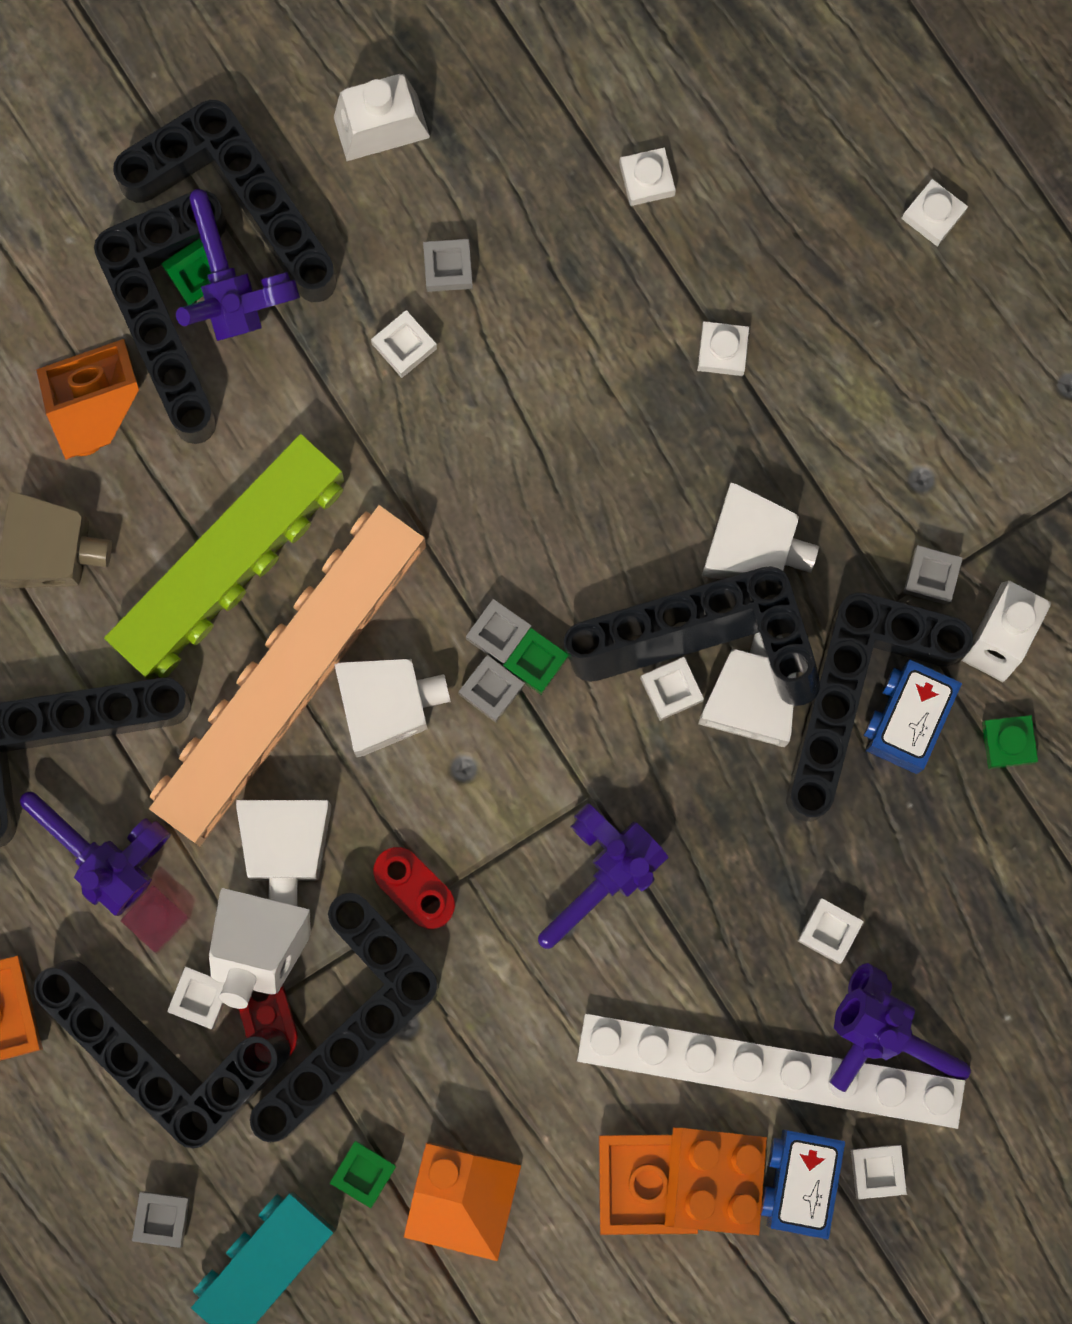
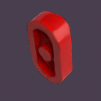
[373,847,455,930]
[239,985,298,1063]

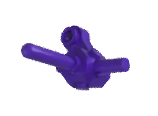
[176,189,300,341]
[20,792,171,916]
[538,803,669,949]
[829,963,971,1092]

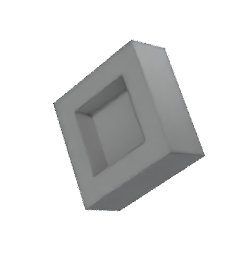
[423,239,473,292]
[903,545,963,605]
[466,599,532,665]
[458,655,525,723]
[132,1191,190,1248]

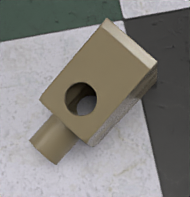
[0,491,112,588]

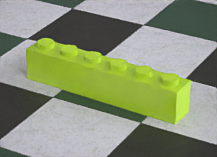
[104,434,344,680]

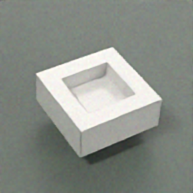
[619,147,676,206]
[902,179,968,247]
[371,310,437,378]
[697,321,749,376]
[640,657,704,721]
[797,898,864,964]
[167,967,224,1030]
[851,1145,907,1199]

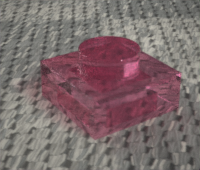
[120,885,190,954]

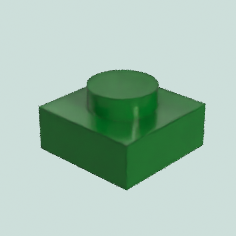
[161,238,212,305]
[503,628,568,695]
[982,715,1038,769]
[330,1141,397,1208]

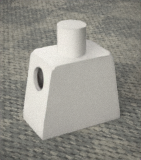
[334,74,430,161]
[702,483,819,579]
[961,581,1051,682]
[698,633,796,747]
[334,659,451,757]
[236,800,331,906]
[209,888,311,1009]

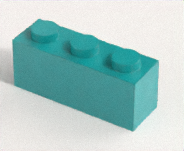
[191,1192,336,1324]

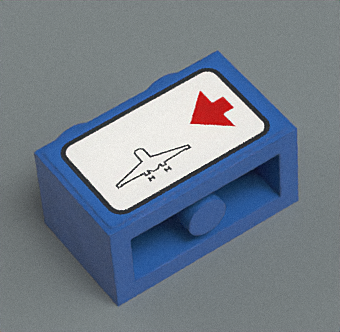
[863,660,962,774]
[760,1129,845,1240]

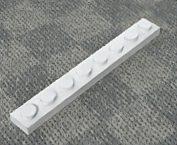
[577,1014,965,1129]

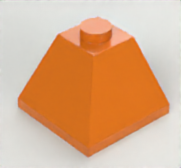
[36,339,139,460]
[404,1142,521,1261]

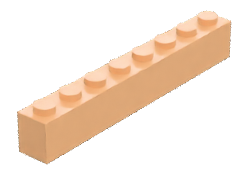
[149,505,426,846]

